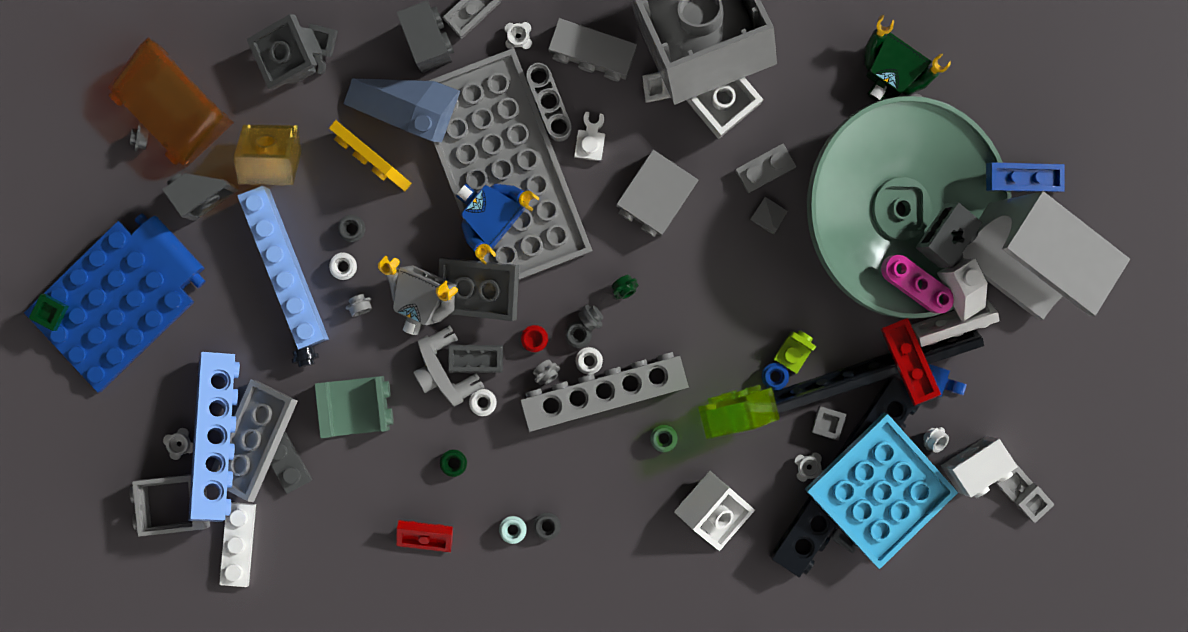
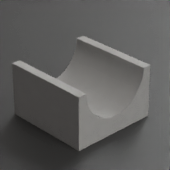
[962,191,1130,320]

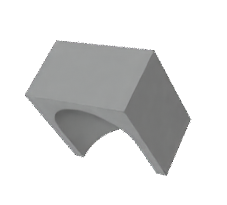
[631,0,777,105]

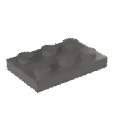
[438,258,519,321]

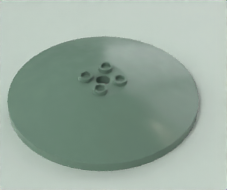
[807,96,1011,318]

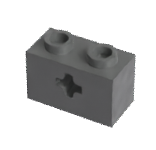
[915,202,982,268]

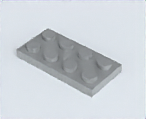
[211,379,298,502]

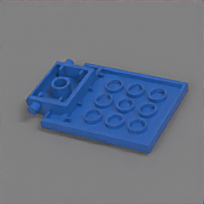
[24,213,206,393]

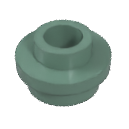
[650,425,678,452]

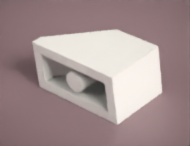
[937,259,987,321]

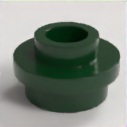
[440,449,467,477]

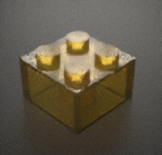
[234,125,301,186]

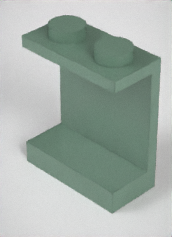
[315,376,393,438]

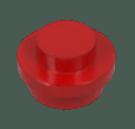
[521,325,548,352]

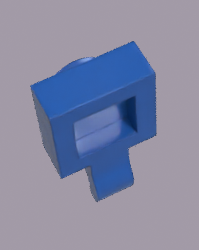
[928,364,967,397]

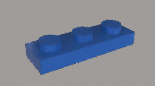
[986,162,1065,192]

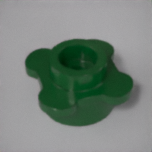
[612,275,639,299]

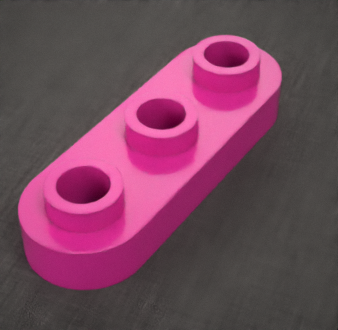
[881,255,954,313]

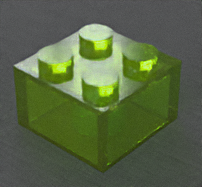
[698,385,780,439]

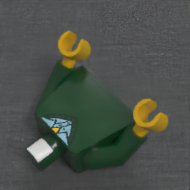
[864,15,951,102]

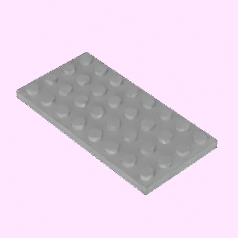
[429,48,593,280]

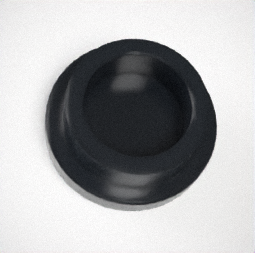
[291,347,319,368]

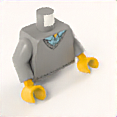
[378,255,458,335]

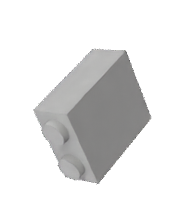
[616,150,699,237]

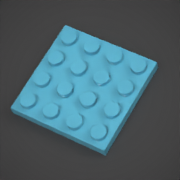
[805,413,958,569]

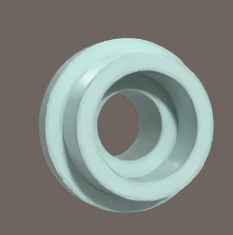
[499,516,527,544]

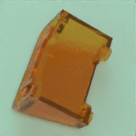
[108,37,234,167]

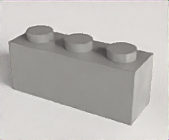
[549,18,637,82]

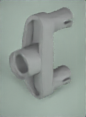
[413,325,484,407]

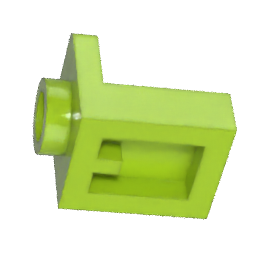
[773,330,816,374]

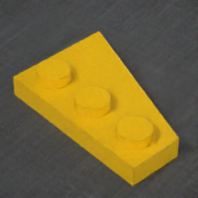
[329,120,412,191]

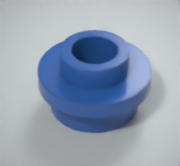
[761,363,789,390]

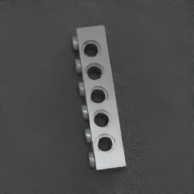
[521,352,689,432]

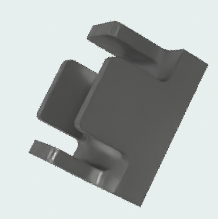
[247,14,322,89]

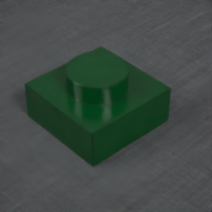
[29,294,69,331]

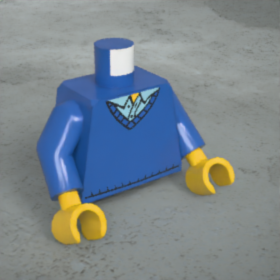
[456,183,539,264]

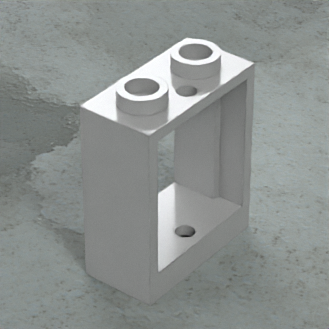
[130,474,210,537]

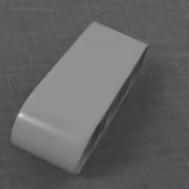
[526,63,572,142]

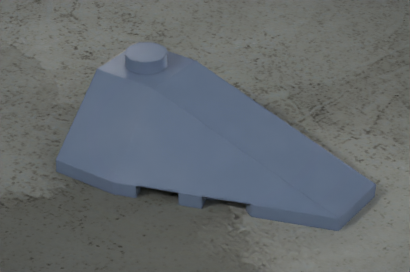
[343,78,460,143]

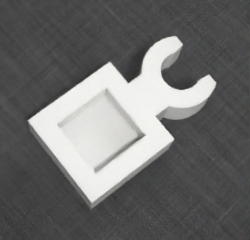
[574,112,605,162]

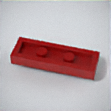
[881,318,941,406]

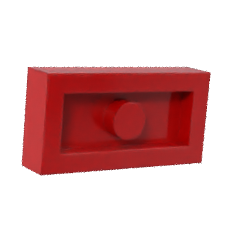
[397,520,453,552]

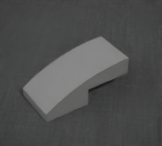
[995,464,1054,523]

